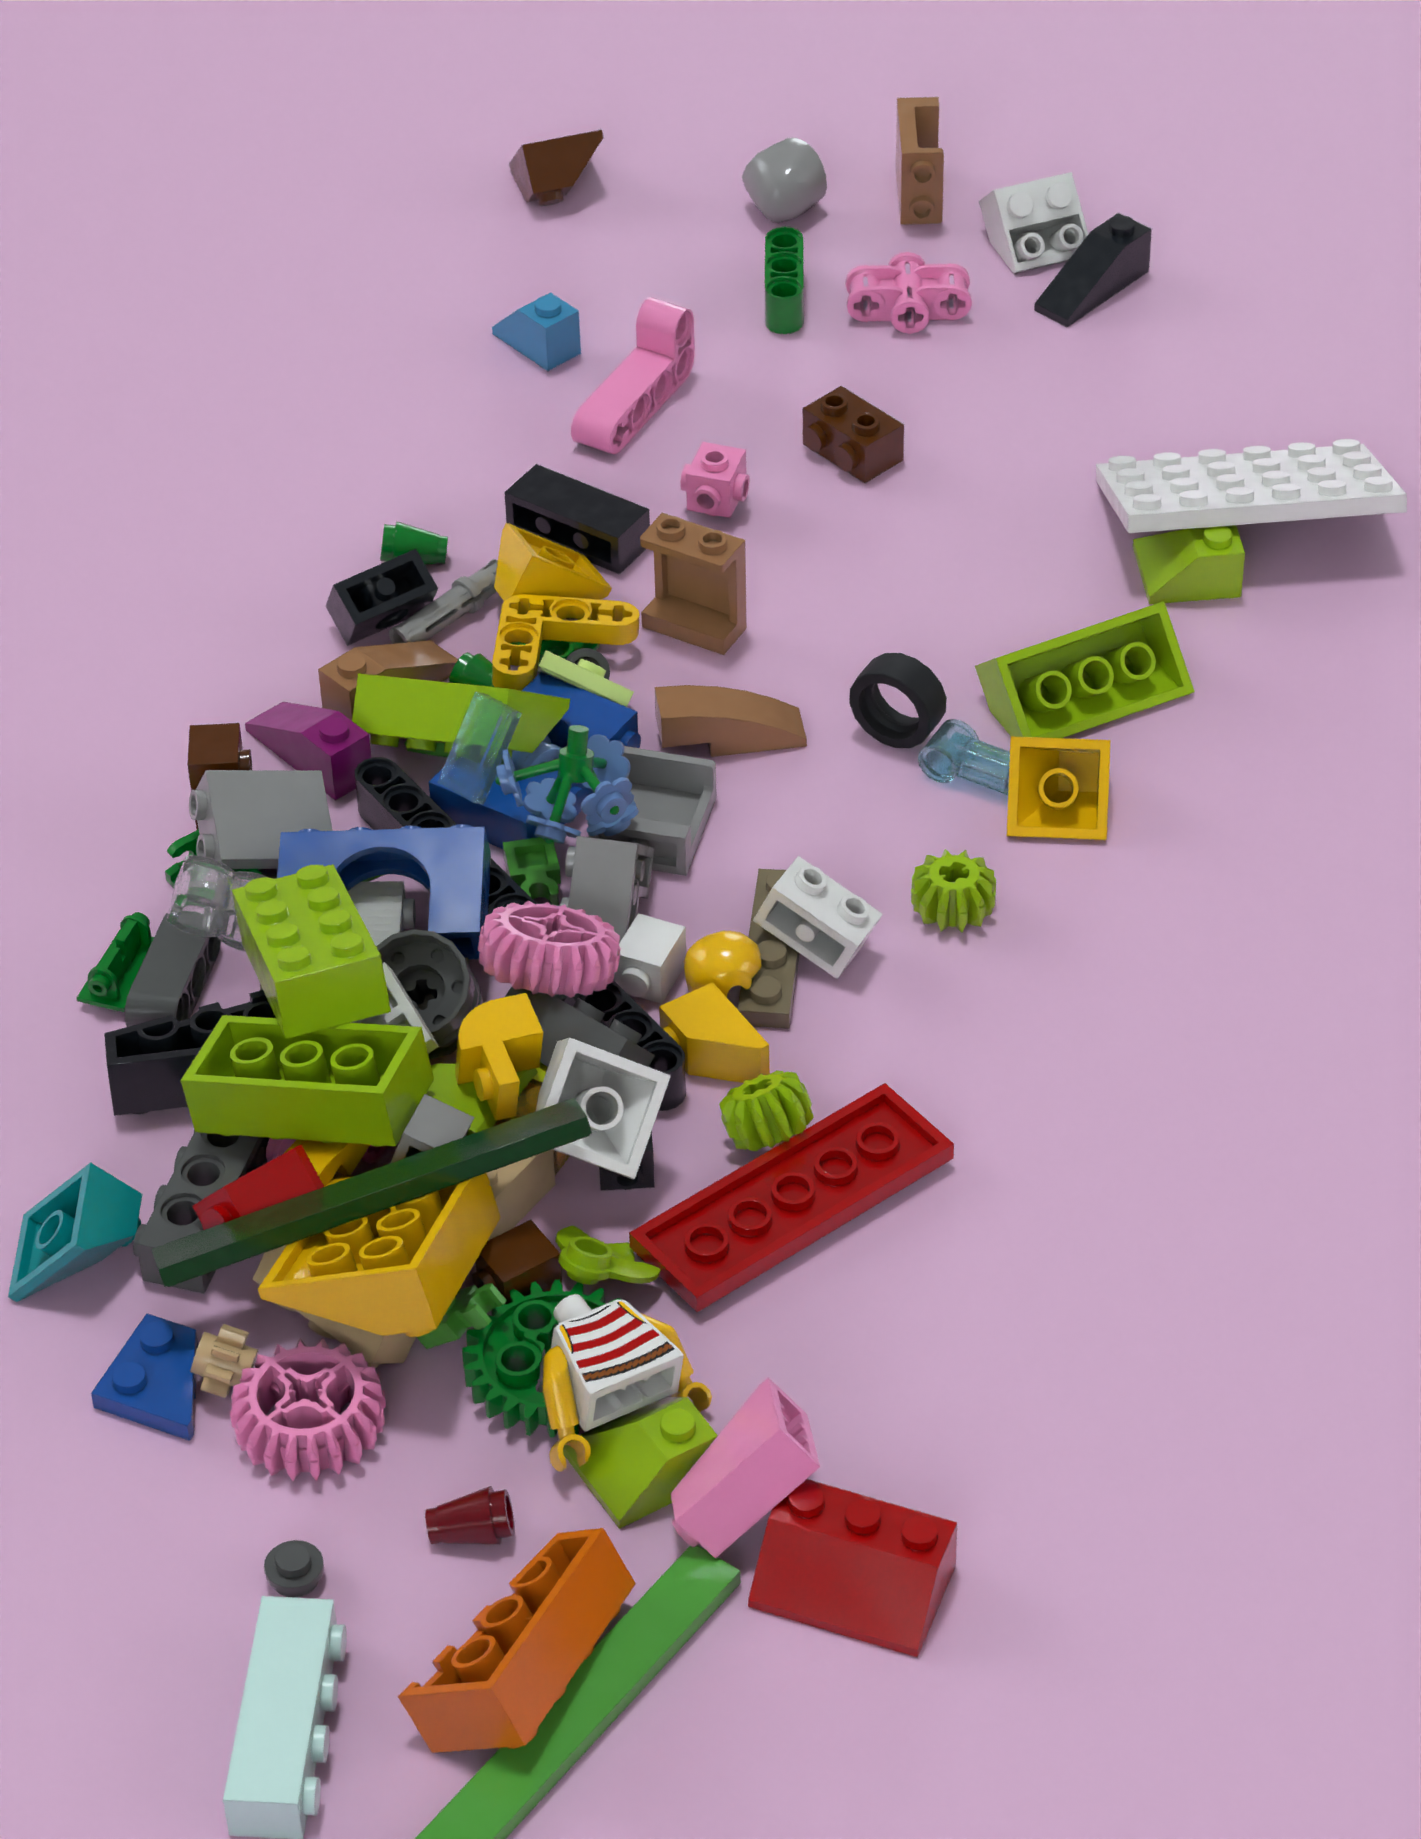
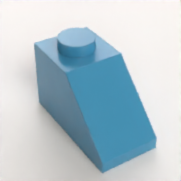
[492,292,581,371]

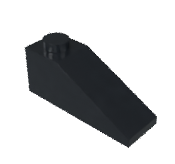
[1034,213,1152,327]

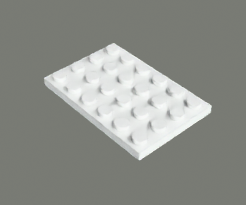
[1096,439,1407,533]

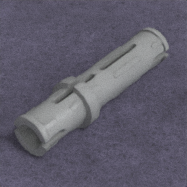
[389,559,498,644]

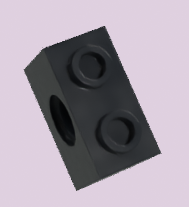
[326,549,438,646]

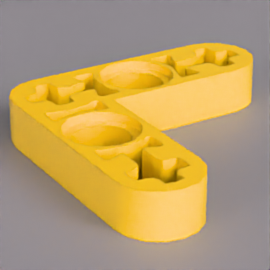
[492,594,639,691]

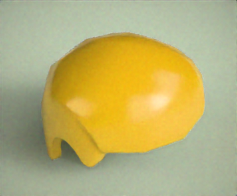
[683,930,762,997]

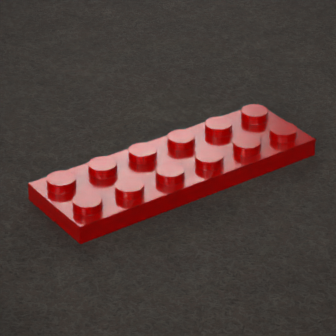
[629,1083,954,1312]

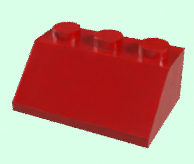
[748,1479,958,1658]

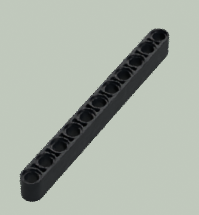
[355,757,686,1111]

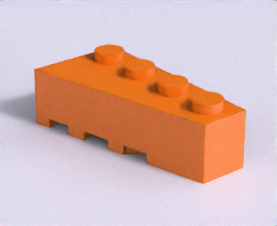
[398,1528,636,1753]

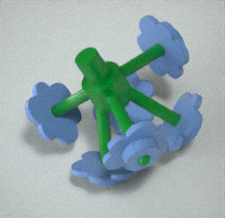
[495,725,639,844]

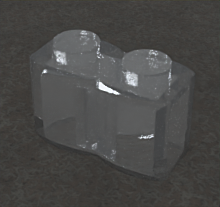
[167,855,269,952]

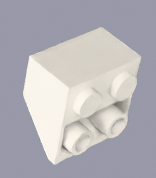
[979,172,1088,274]

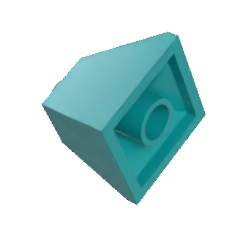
[8,1162,142,1302]

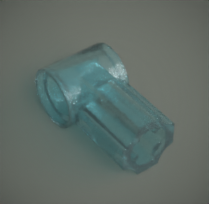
[918,719,1010,795]

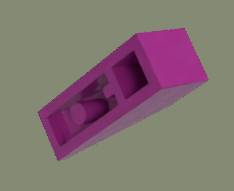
[245,702,371,801]

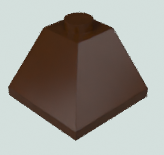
[509,130,604,206]

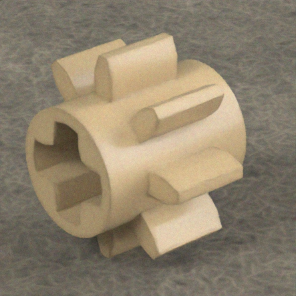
[190,1324,259,1398]

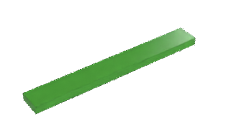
[415,1545,741,1839]

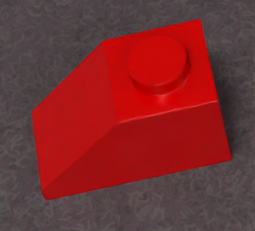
[192,1145,325,1230]

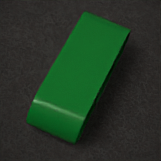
[765,227,804,334]

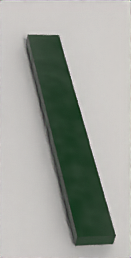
[151,1098,592,1287]

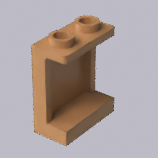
[896,97,944,225]
[640,512,747,655]

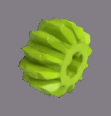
[911,849,996,932]
[719,1070,814,1151]

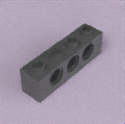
[133,1130,270,1294]

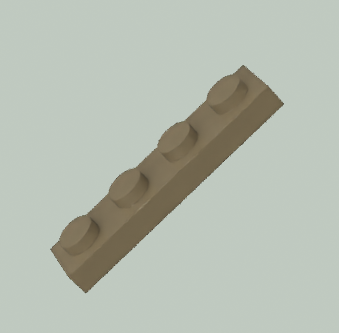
[738,869,800,1029]

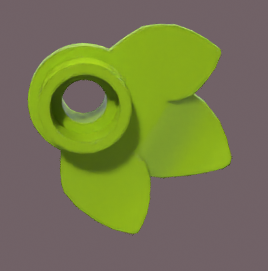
[555,1226,661,1285]

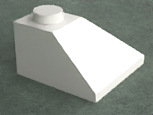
[536,1037,671,1179]

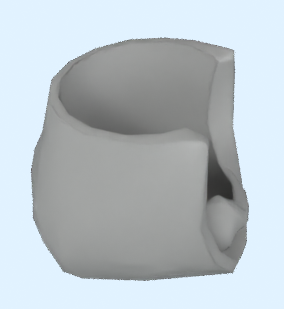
[742,138,827,223]

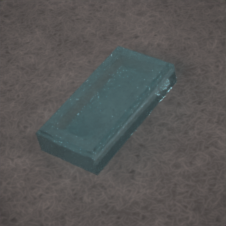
[437,692,522,805]

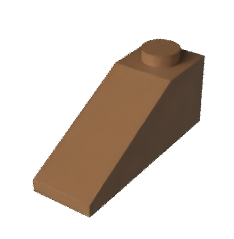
[318,640,458,721]

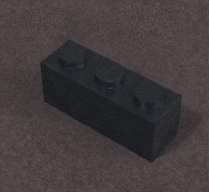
[504,464,650,574]

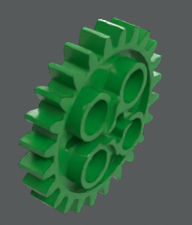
[462,1280,622,1438]

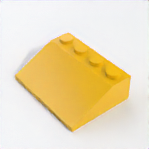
[258,1173,501,1337]

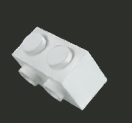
[753,856,883,979]

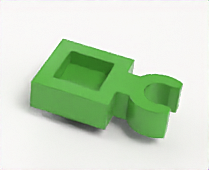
[503,837,561,906]
[416,1283,507,1349]

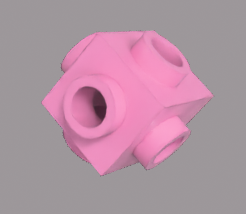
[680,442,750,518]

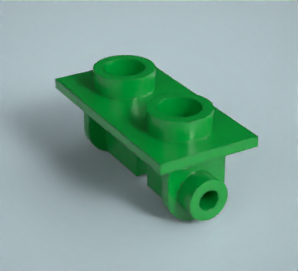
[77,912,154,1012]

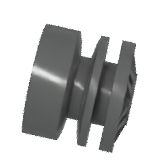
[376,929,483,1059]

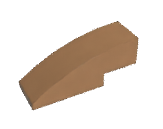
[654,685,807,757]

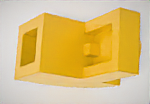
[455,993,544,1121]

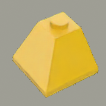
[494,523,612,600]
[1007,736,1111,840]

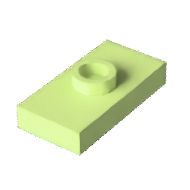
[538,650,634,707]

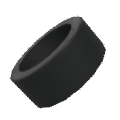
[849,653,947,748]

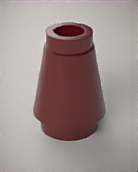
[425,1486,515,1544]

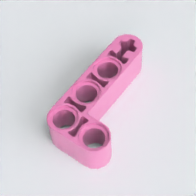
[571,297,695,454]

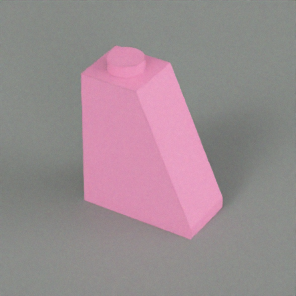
[671,1377,820,1558]

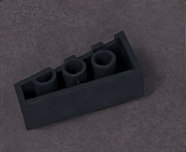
[104,990,276,1116]

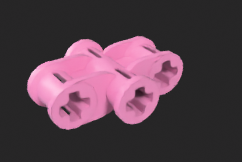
[845,252,972,334]

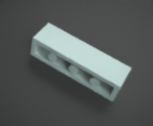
[223,1596,347,1839]

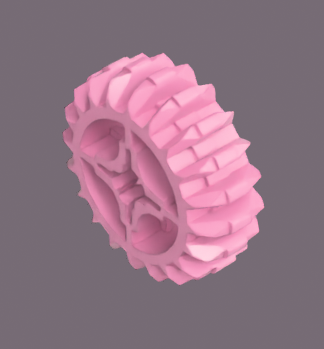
[478,901,621,998]
[230,1338,386,1481]

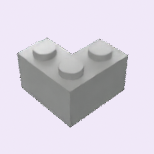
[560,836,654,943]

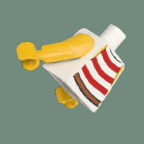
[543,1294,712,1472]

